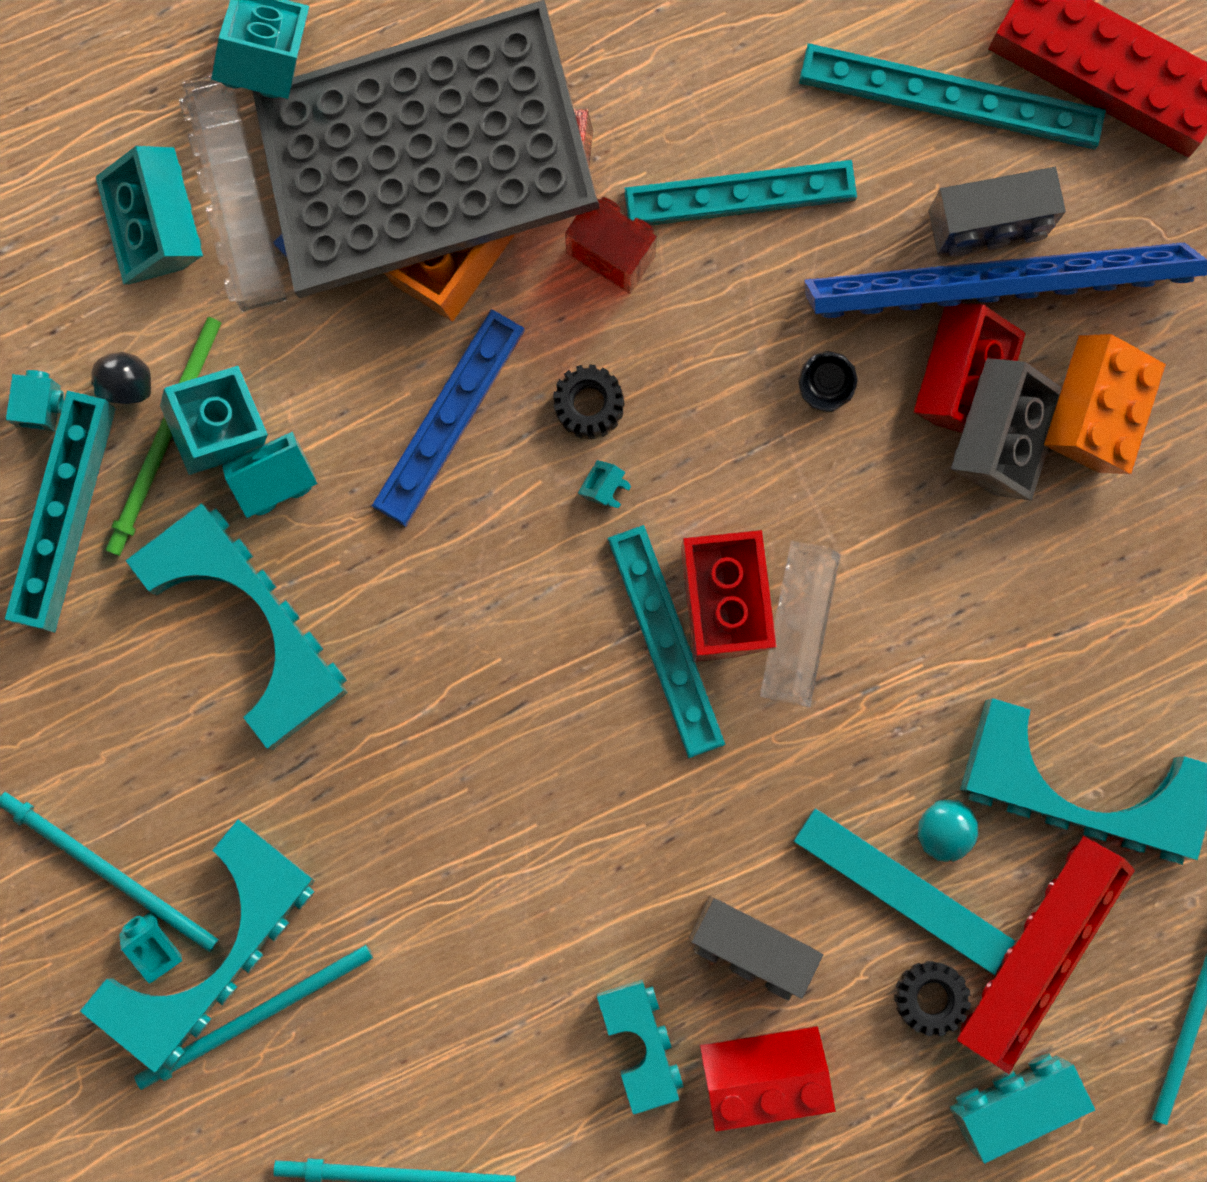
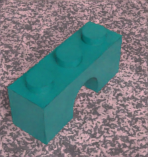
[597,979,684,1115]

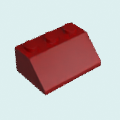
[913,303,1026,433]
[681,530,777,662]
[700,1026,836,1132]

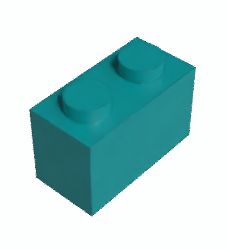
[222,431,318,518]

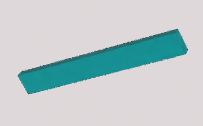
[798,43,1106,150]

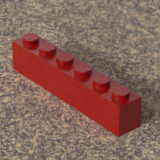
[957,836,1135,1074]

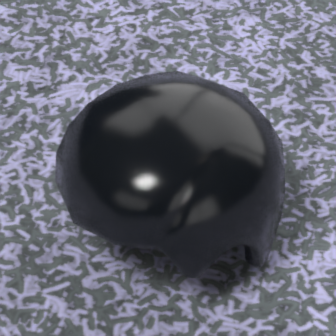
[798,351,858,412]
[91,352,151,404]

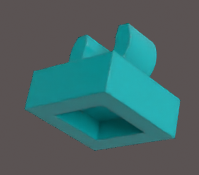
[578,460,631,508]

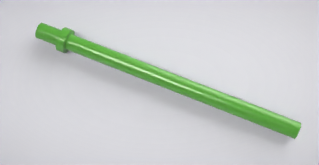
[106,317,222,556]

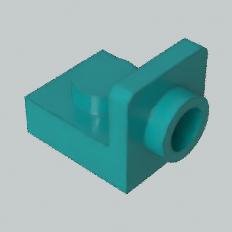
[119,912,183,984]

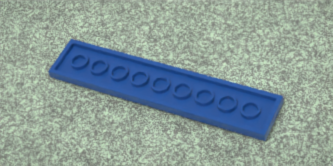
[804,242,1207,318]

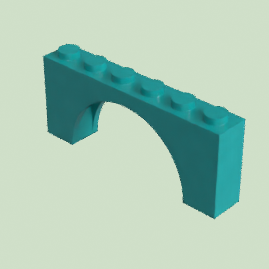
[125,503,348,750]
[960,698,1207,865]
[80,819,315,1073]

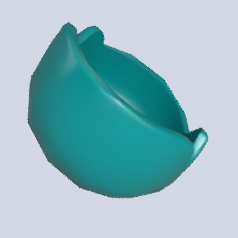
[917,799,979,862]

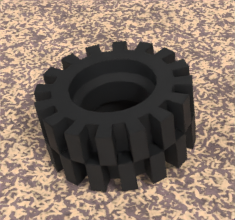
[553,364,624,439]
[894,961,971,1036]

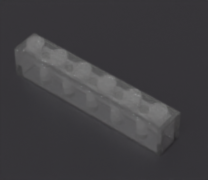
[179,75,287,312]

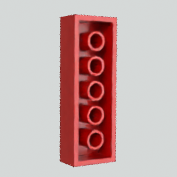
[988,0,1207,158]

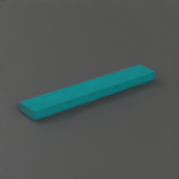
[624,160,857,228]
[607,525,726,759]
[793,808,1016,975]

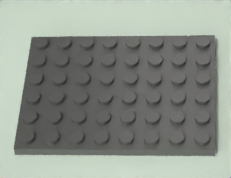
[252,0,600,298]

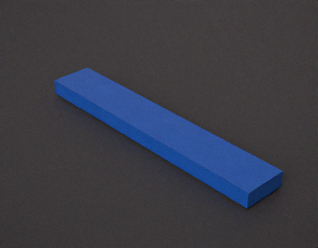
[372,309,525,527]

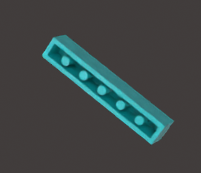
[5,390,116,633]

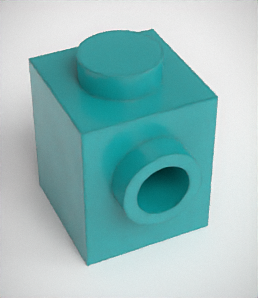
[6,370,64,431]

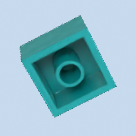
[160,366,268,475]

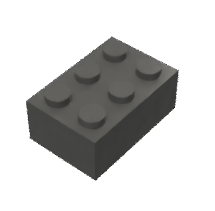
[928,166,1066,257]
[951,358,1062,501]
[689,896,824,1001]

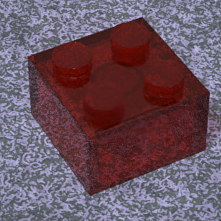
[565,197,657,294]

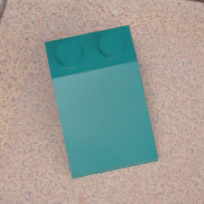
[211,0,309,99]

